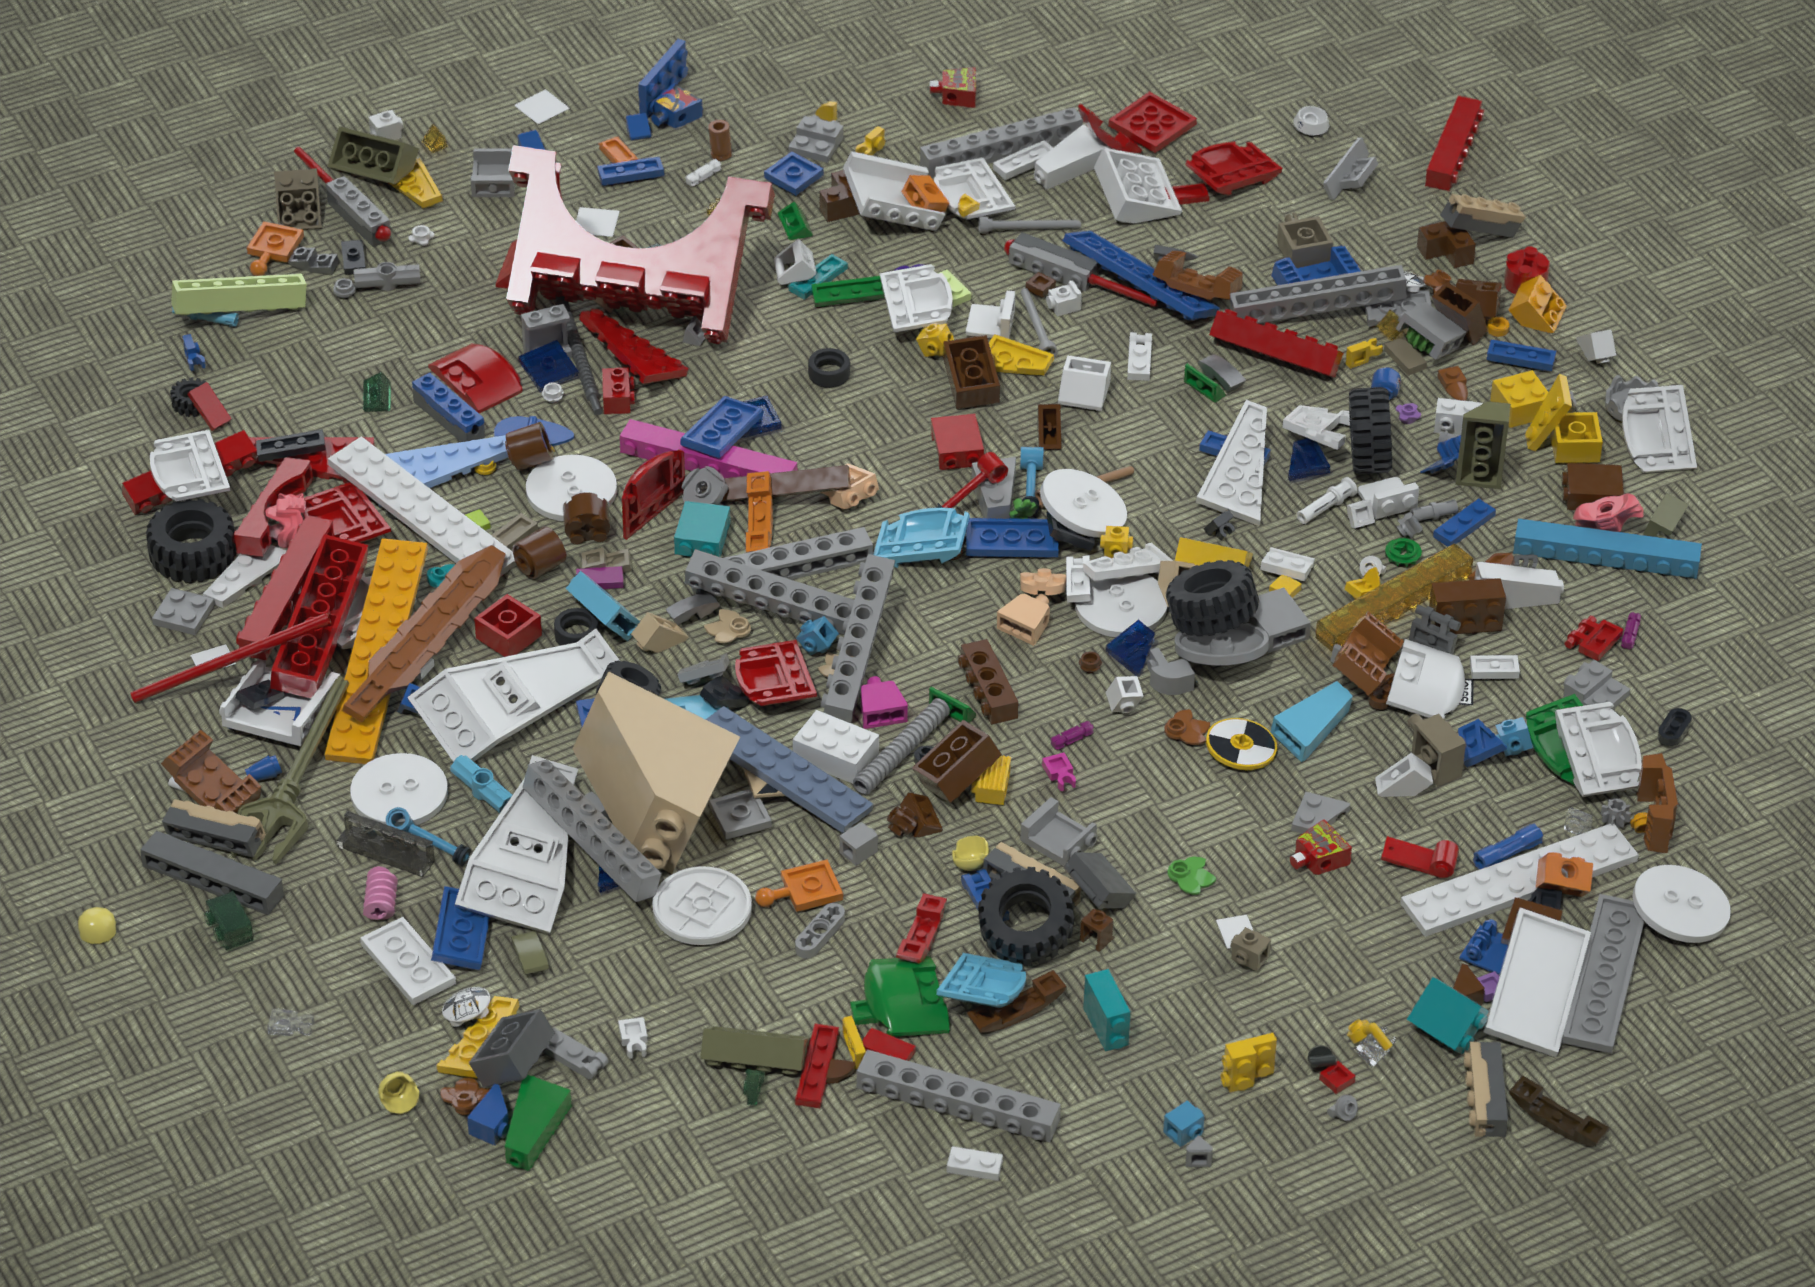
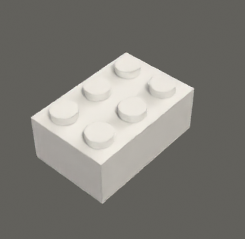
[793,710,879,784]

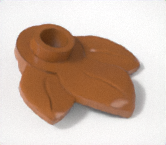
[1423,270,1455,293]
[1164,709,1211,745]
[440,1078,490,1115]

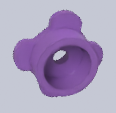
[1396,403,1421,424]

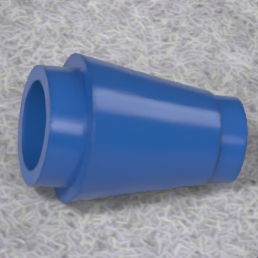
[245,755,282,781]

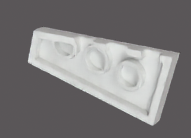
[1083,543,1173,582]
[203,545,286,608]

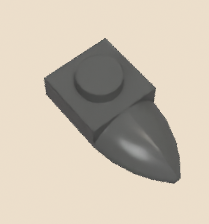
[1153,245,1198,262]

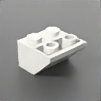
[1058,356,1111,411]

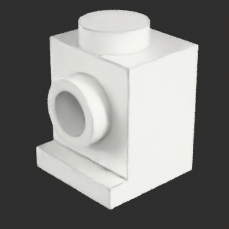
[1046,280,1082,316]

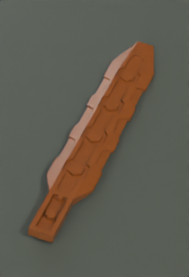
[342,545,506,723]

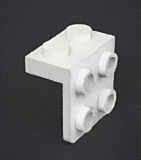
[1358,477,1419,519]

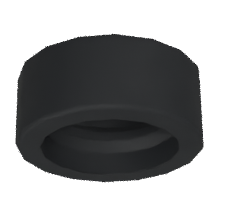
[808,348,850,388]
[554,608,599,646]

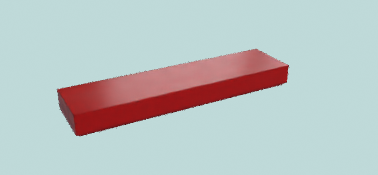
[795,1023,839,1108]

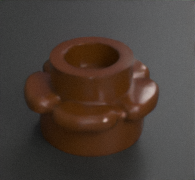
[1079,652,1102,673]

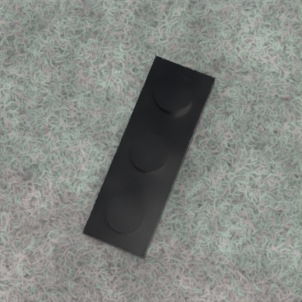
[256,429,326,462]

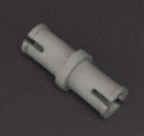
[1410,499,1458,521]

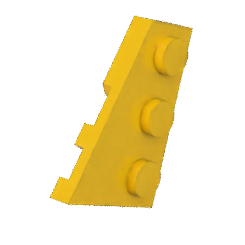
[389,158,443,208]
[989,334,1054,375]

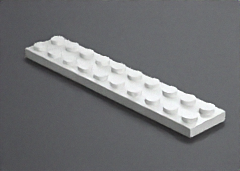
[328,436,516,577]
[1401,824,1639,937]

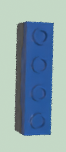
[412,373,485,442]

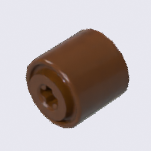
[505,422,554,471]
[512,526,567,579]

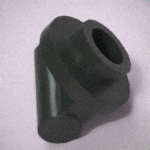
[1307,1045,1336,1070]

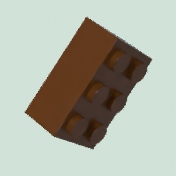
[943,335,1000,409]
[1429,578,1506,634]
[912,720,1002,803]

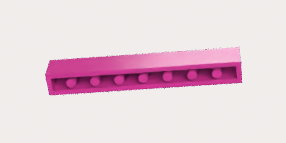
[620,419,797,478]

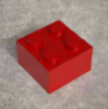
[474,594,542,657]

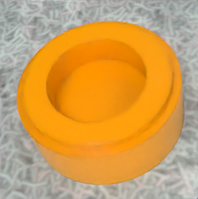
[1487,317,1509,337]

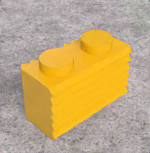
[971,755,1011,805]

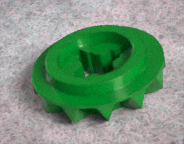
[1385,538,1422,567]

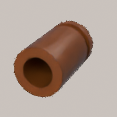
[708,120,732,161]

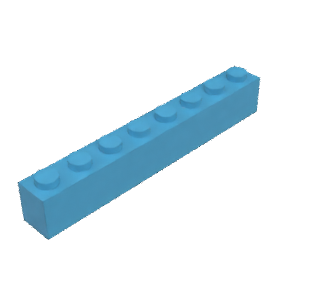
[1513,519,1702,579]

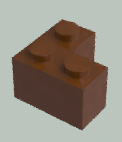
[819,170,860,223]
[1417,221,1476,269]
[1456,279,1502,320]

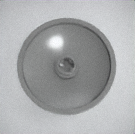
[1175,623,1269,665]

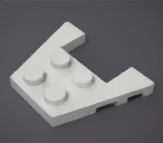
[1282,405,1350,450]

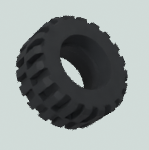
[1349,387,1392,474]
[146,499,237,583]
[1166,560,1259,636]
[978,866,1074,966]

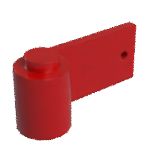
[1380,836,1459,878]

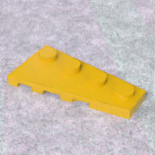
[436,996,520,1078]

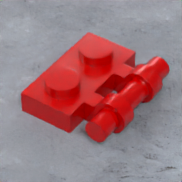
[1564,615,1623,661]

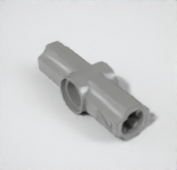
[354,262,421,291]

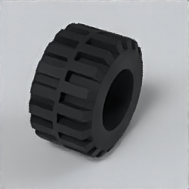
[596,660,661,696]

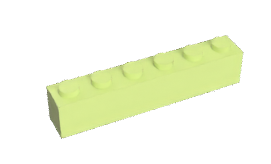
[171,274,307,316]

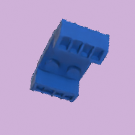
[1271,246,1361,285]

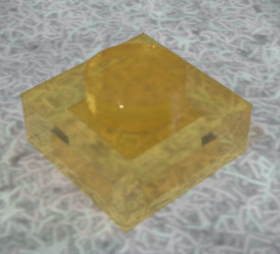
[1377,309,1401,340]

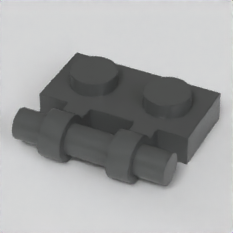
[1409,605,1461,655]

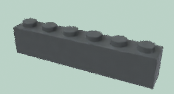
[140,831,284,915]

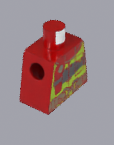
[930,67,976,108]
[1290,819,1352,875]

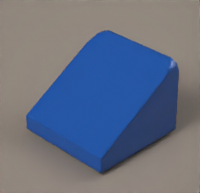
[626,113,651,140]
[518,130,545,150]

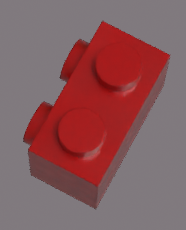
[602,367,635,414]

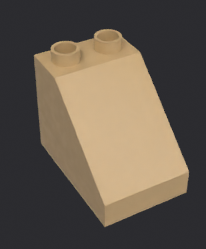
[572,672,740,874]

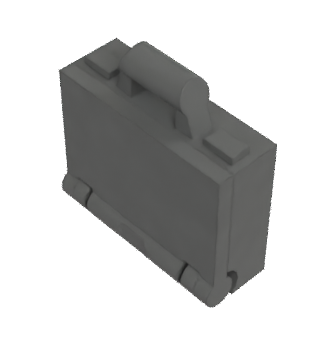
[1064,852,1137,910]

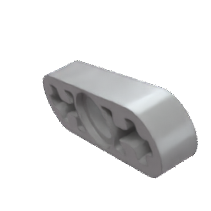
[795,903,845,959]

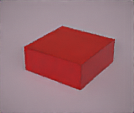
[1319,1061,1356,1094]

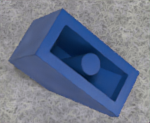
[467,1084,510,1146]

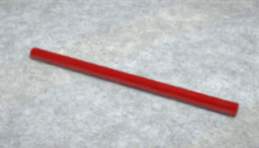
[130,613,331,703]

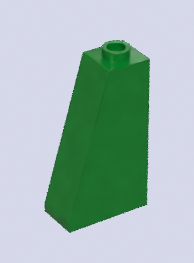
[505,1075,572,1171]

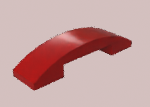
[1078,103,1143,153]
[896,893,947,963]

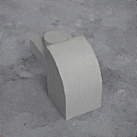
[1147,648,1195,695]

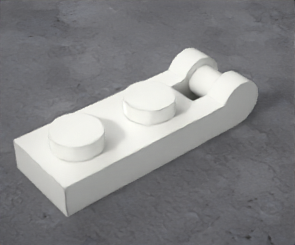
[1127,332,1152,381]
[1066,555,1091,603]

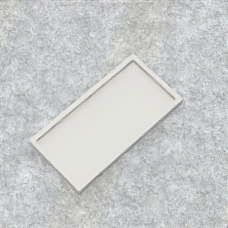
[1484,908,1591,1057]

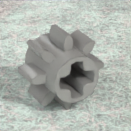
[1601,799,1631,828]

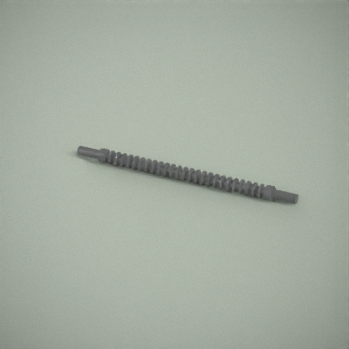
[554,296,602,415]

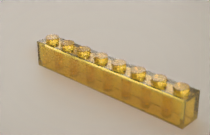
[1315,543,1473,652]

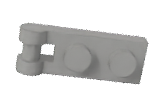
[542,1027,609,1079]

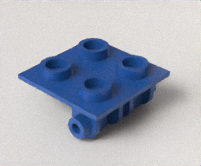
[1420,435,1461,474]
[1459,919,1508,975]

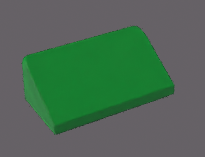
[777,201,813,241]
[1184,363,1226,403]
[929,686,976,723]

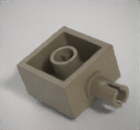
[1277,213,1334,268]
[1407,714,1466,787]

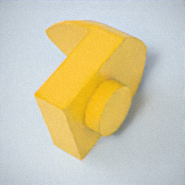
[1344,567,1380,601]

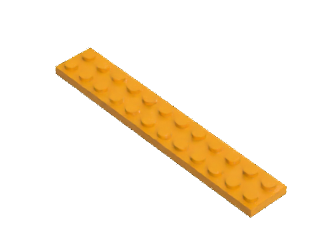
[325,538,428,764]

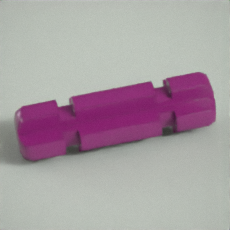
[1621,612,1641,650]
[1051,721,1094,750]

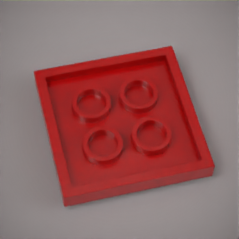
[1108,91,1197,153]

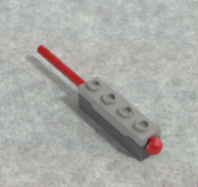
[294,147,391,248]
[1004,232,1159,307]

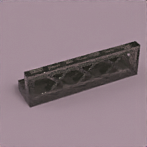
[337,811,435,878]

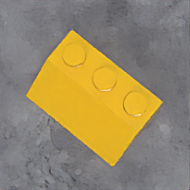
[1175,537,1253,568]

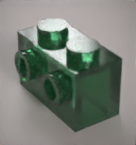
[204,891,254,950]

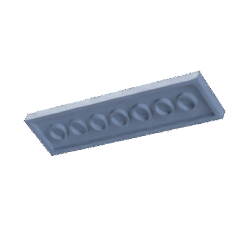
[705,706,874,833]

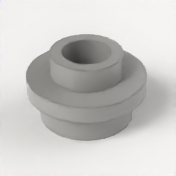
[333,278,355,298]

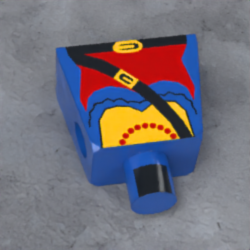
[651,83,703,128]

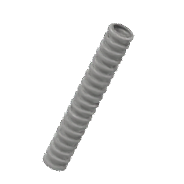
[853,698,950,795]

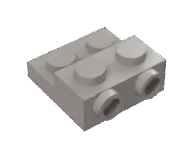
[788,115,843,163]
[1563,660,1631,710]

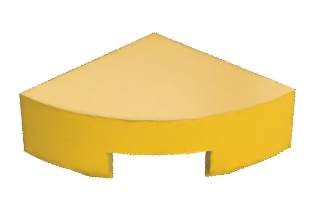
[815,101,837,122]
[958,193,980,217]

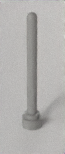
[978,217,1081,234]
[1020,288,1058,357]

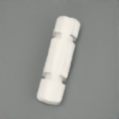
[686,159,721,187]

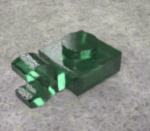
[743,1069,765,1106]

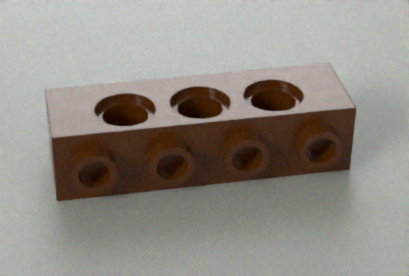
[958,639,1019,725]

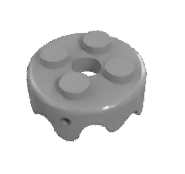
[1605,375,1659,421]

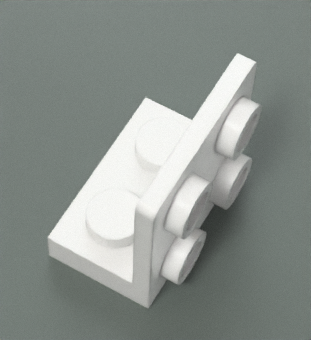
[966,291,1015,339]

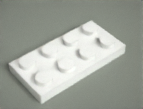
[360,917,456,1005]

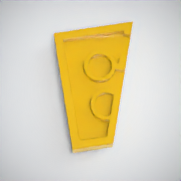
[1525,374,1572,452]

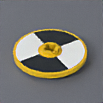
[1206,718,1277,770]

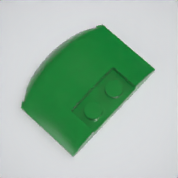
[1526,694,1583,785]
[864,956,950,1036]

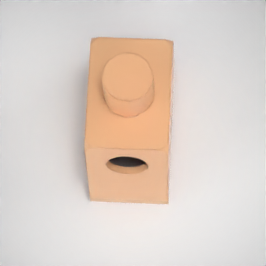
[997,594,1050,646]

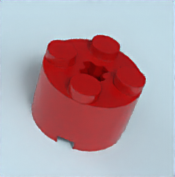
[1504,246,1550,295]

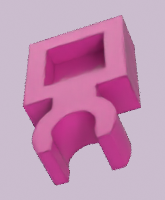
[1042,752,1076,791]

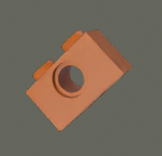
[901,175,950,213]
[1536,852,1593,897]

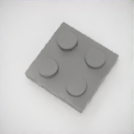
[152,588,215,635]
[709,789,772,840]

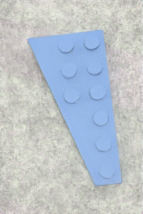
[378,435,508,508]

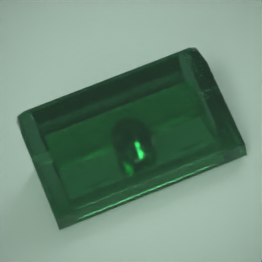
[363,371,391,412]

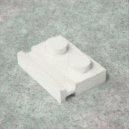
[1260,547,1315,581]

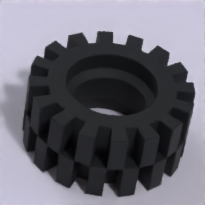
[170,377,206,417]

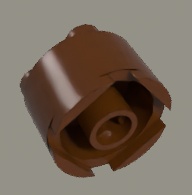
[563,492,610,545]

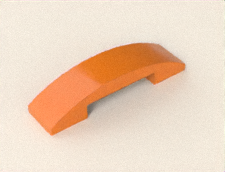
[746,471,773,553]

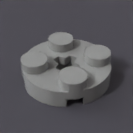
[682,467,728,505]

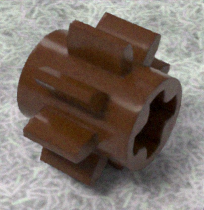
[887,805,917,836]

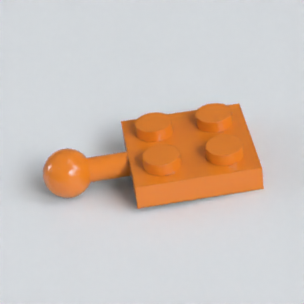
[247,221,304,276]
[755,859,843,912]

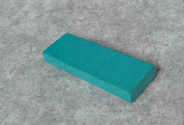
[789,254,848,300]

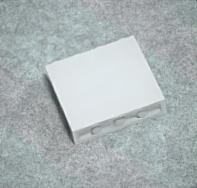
[843,151,945,231]
[219,659,340,746]

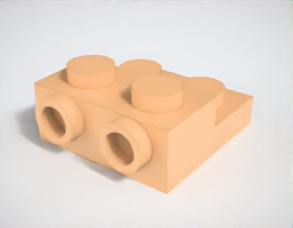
[820,463,879,509]

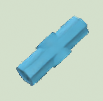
[450,755,513,813]

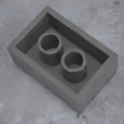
[469,1009,555,1087]

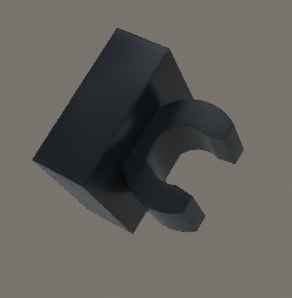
[1203,509,1235,540]

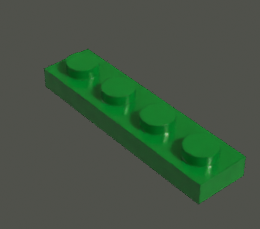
[811,276,884,307]

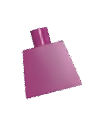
[861,676,908,729]

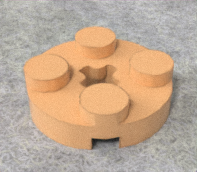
[1020,568,1066,595]

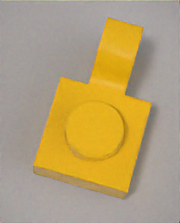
[856,126,885,156]
[1345,338,1383,369]

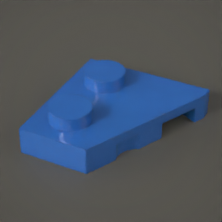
[1458,719,1507,768]

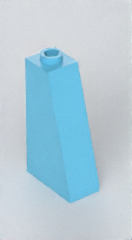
[566,571,640,641]
[1270,681,1353,762]

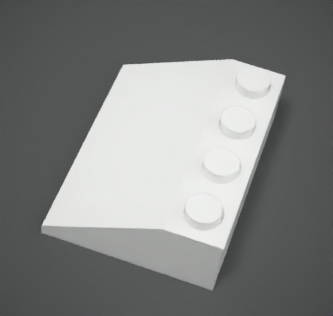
[1094,148,1182,224]

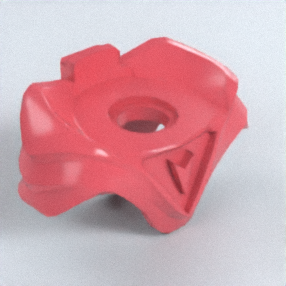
[266,493,305,549]
[1573,493,1643,532]

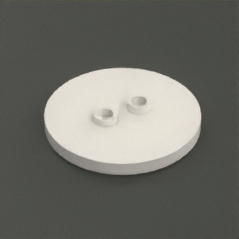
[526,455,617,521]
[1040,469,1127,538]
[1075,574,1168,638]
[350,753,448,828]
[1633,865,1731,943]
[653,867,752,945]

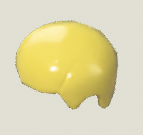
[952,836,989,871]
[78,907,116,944]
[378,1072,419,1114]

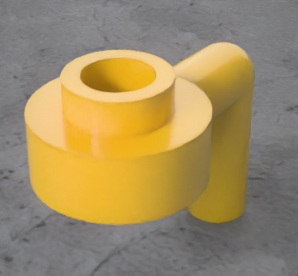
[1347,1019,1393,1051]

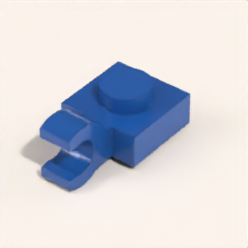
[182,334,206,371]

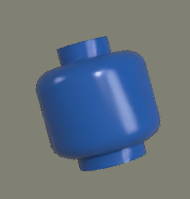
[1371,367,1401,400]

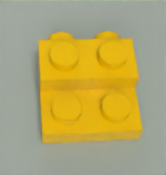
[1220,1033,1277,1093]

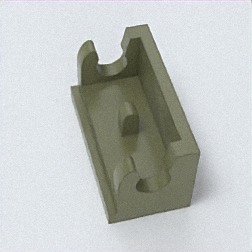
[1643,493,1689,539]

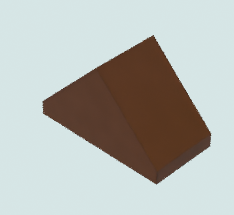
[1037,404,1061,449]
[1453,963,1485,1006]

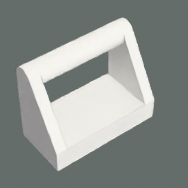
[774,238,816,284]

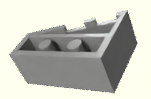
[972,457,1016,519]

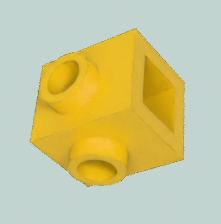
[916,324,954,357]
[1100,526,1133,558]

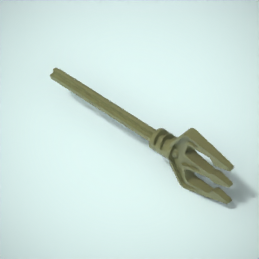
[231,676,349,864]

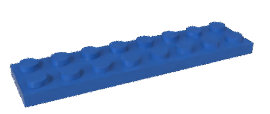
[1063,231,1220,320]

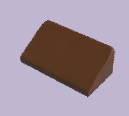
[900,792,943,838]

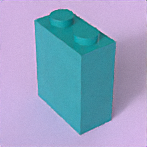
[674,501,730,557]
[1083,969,1131,1052]
[1407,977,1489,1054]

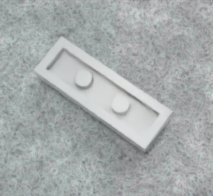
[993,140,1053,180]

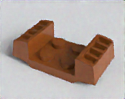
[1152,250,1243,300]
[1332,611,1404,696]
[161,730,261,814]
[1637,753,1678,853]

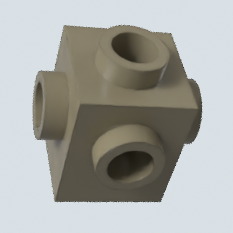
[1230,927,1271,971]

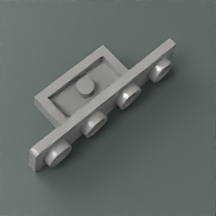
[1323,137,1378,200]

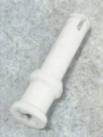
[1296,477,1357,524]

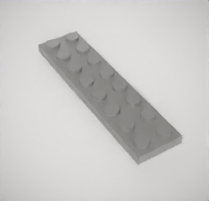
[1562,894,1645,1054]

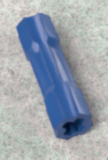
[1473,823,1543,870]

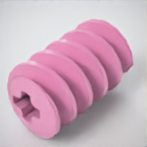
[363,866,398,920]

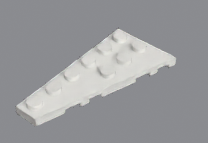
[1196,400,1267,526]

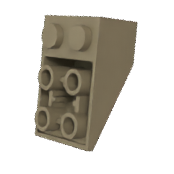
[274,169,322,230]

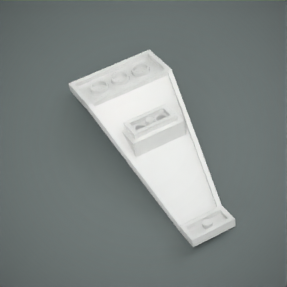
[408,629,620,762]
[454,755,578,935]

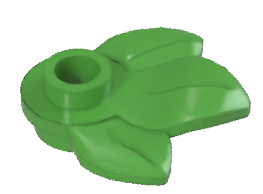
[1167,857,1216,895]

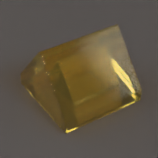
[422,124,448,153]

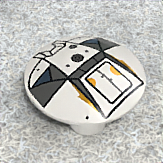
[1404,272,1426,292]
[442,987,490,1027]

